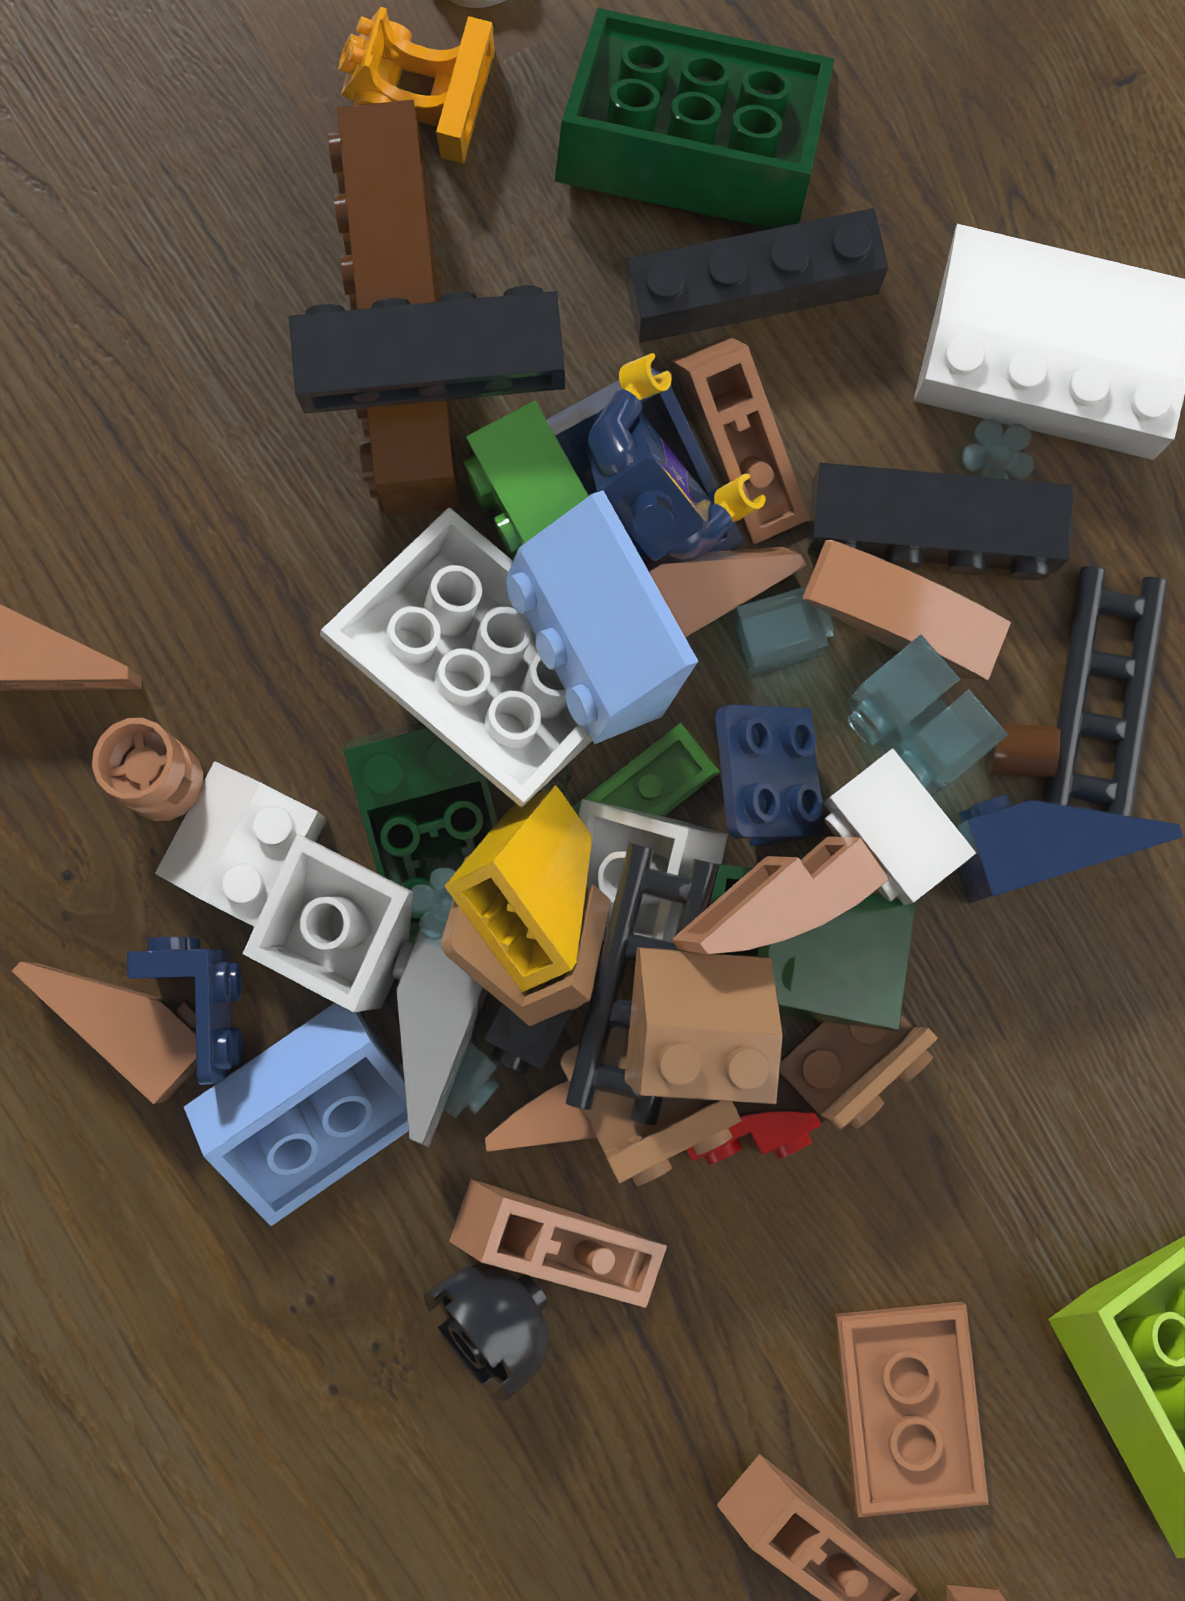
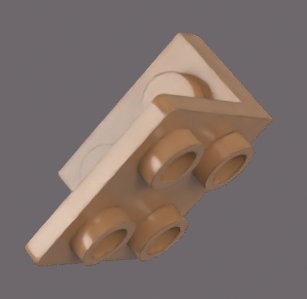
[779,1015,938,1130]

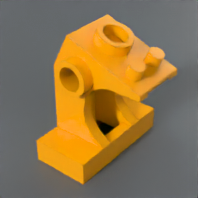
[338,7,495,163]

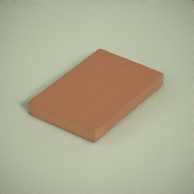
[834,1302,989,1517]

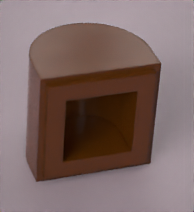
[984,724,1060,777]

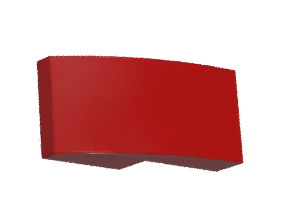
[686,1109,822,1165]

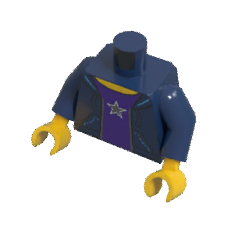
[586,353,766,561]

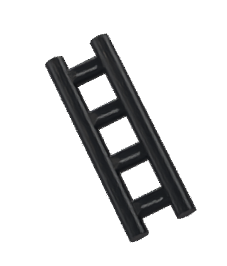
[1045,566,1168,816]
[565,842,720,1126]

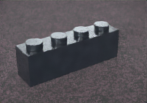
[626,208,889,343]
[289,285,565,414]
[807,462,1074,580]

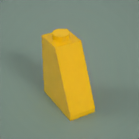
[444,785,593,992]

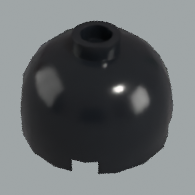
[424,1263,549,1401]

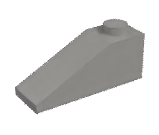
[393,928,489,1147]

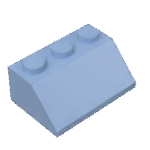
[506,490,698,744]
[184,1003,409,1226]

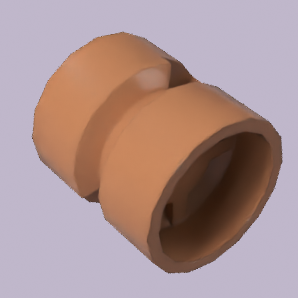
[92,718,203,821]

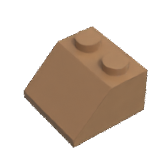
[625,947,783,1104]

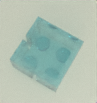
[845,634,1008,796]

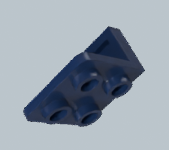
[716,705,825,846]
[127,937,243,1084]

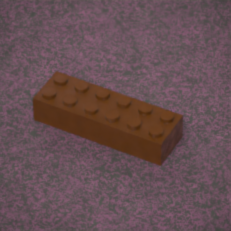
[328,100,461,516]

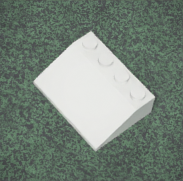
[914,224,1185,460]
[320,508,592,807]

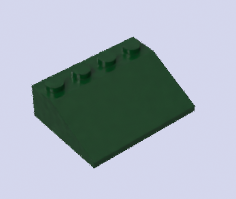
[554,8,835,230]

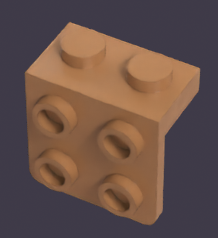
[441,854,611,1026]
[561,1026,742,1186]

